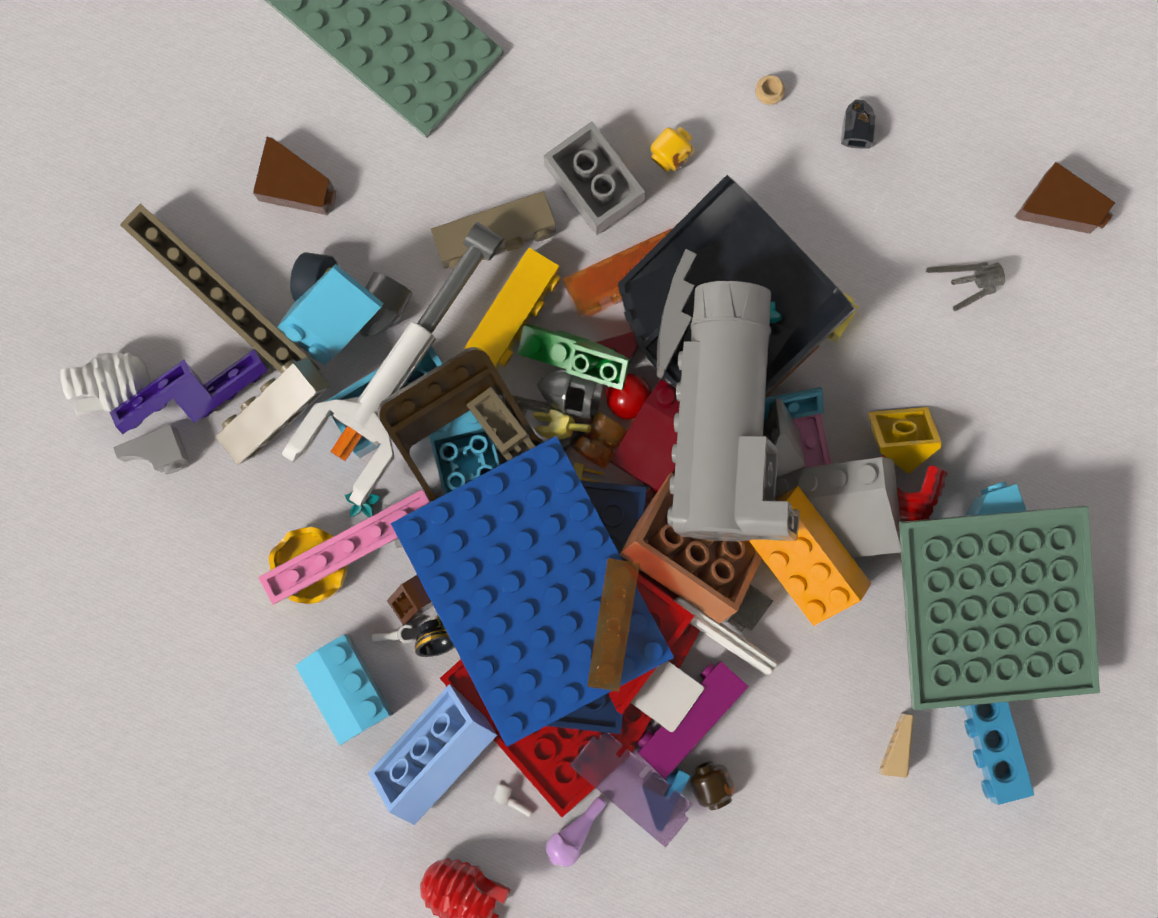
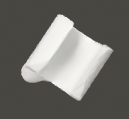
[372,625,414,644]
[493,784,532,817]

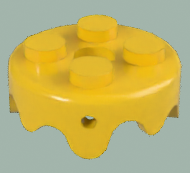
[268,527,348,604]

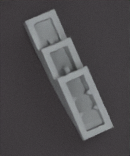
[657,249,697,378]

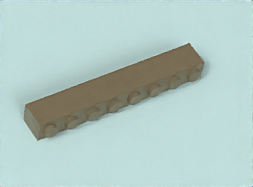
[120,203,320,374]

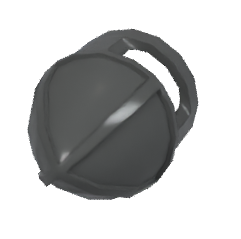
[360,272,413,337]
[537,369,603,420]

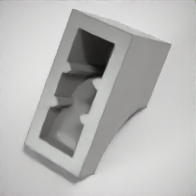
[113,425,190,475]

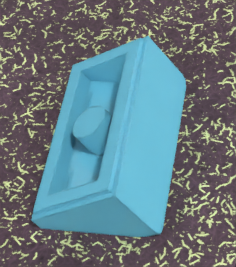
[764,387,824,424]

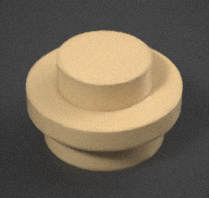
[755,75,785,105]

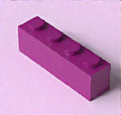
[637,661,749,779]

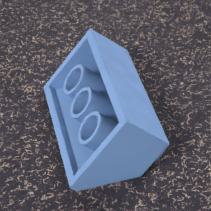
[368,684,497,825]

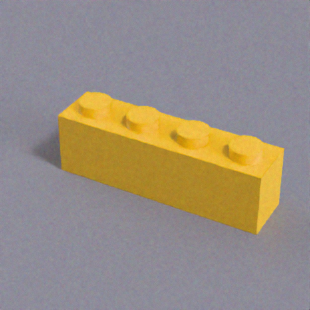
[464,248,561,370]

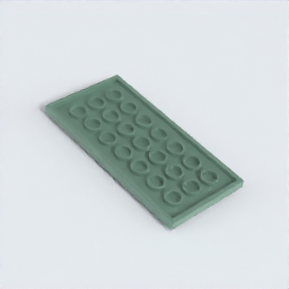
[265,0,504,138]

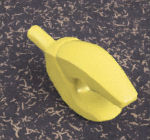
[533,409,591,440]

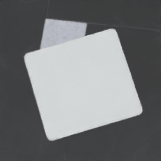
[631,661,704,732]

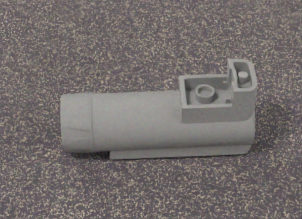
[667,281,800,541]

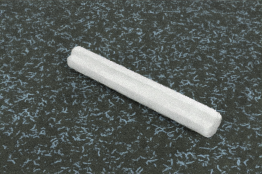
[674,597,777,675]

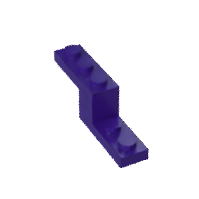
[109,349,268,434]

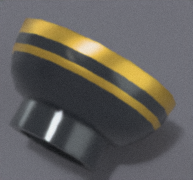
[414,619,455,657]

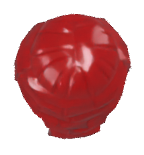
[881,455,948,522]
[420,858,511,918]

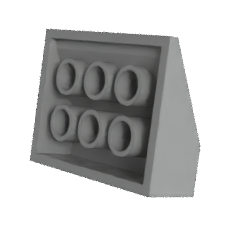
[775,457,901,558]

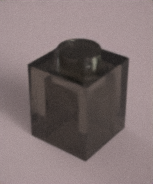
[727,584,773,632]

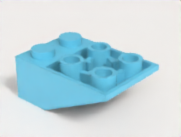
[429,410,500,495]

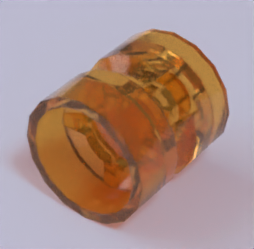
[573,412,627,469]

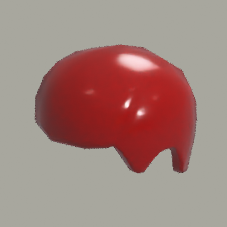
[606,373,652,420]

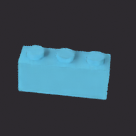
[295,634,393,746]

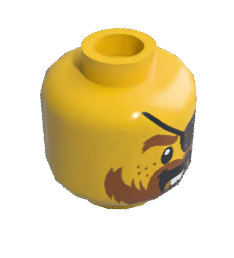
[650,127,694,172]

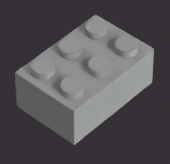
[544,121,645,235]

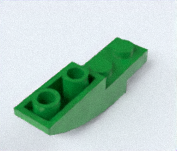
[518,324,630,390]

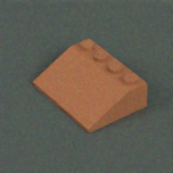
[620,473,762,624]

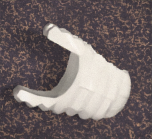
[61,351,150,416]

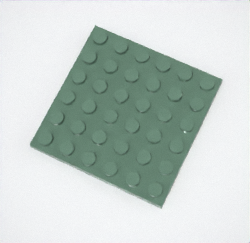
[899,505,1100,710]

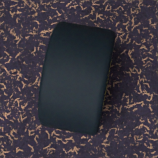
[290,252,338,302]

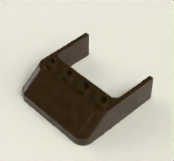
[378,347,541,502]

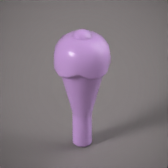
[546,797,606,867]

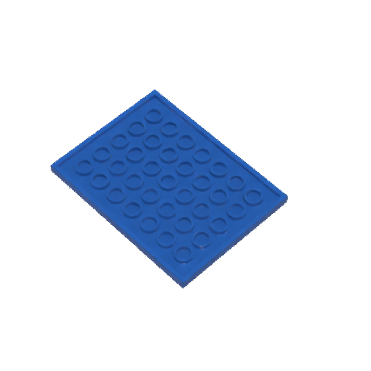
[391,436,674,747]

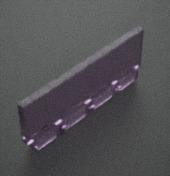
[570,732,693,848]

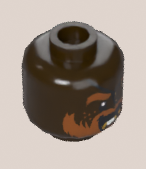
[690,761,735,810]

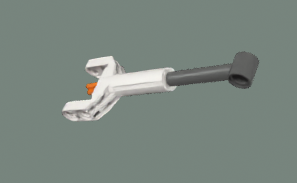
[282,222,504,506]

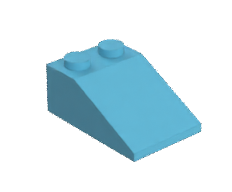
[277,264,384,365]

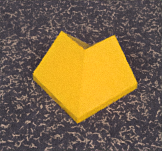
[868,407,942,474]

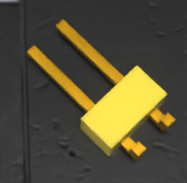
[572,462,604,482]

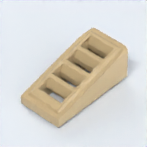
[879,713,914,778]

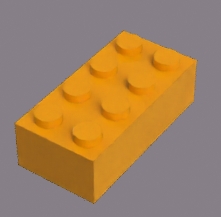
[749,486,872,626]

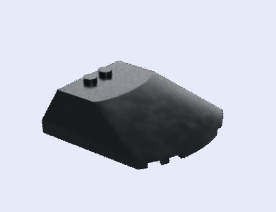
[618,175,856,394]

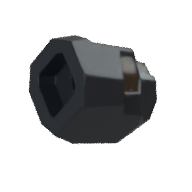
[841,99,875,149]

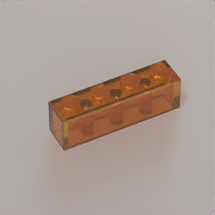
[563,229,672,317]
[587,558,640,692]

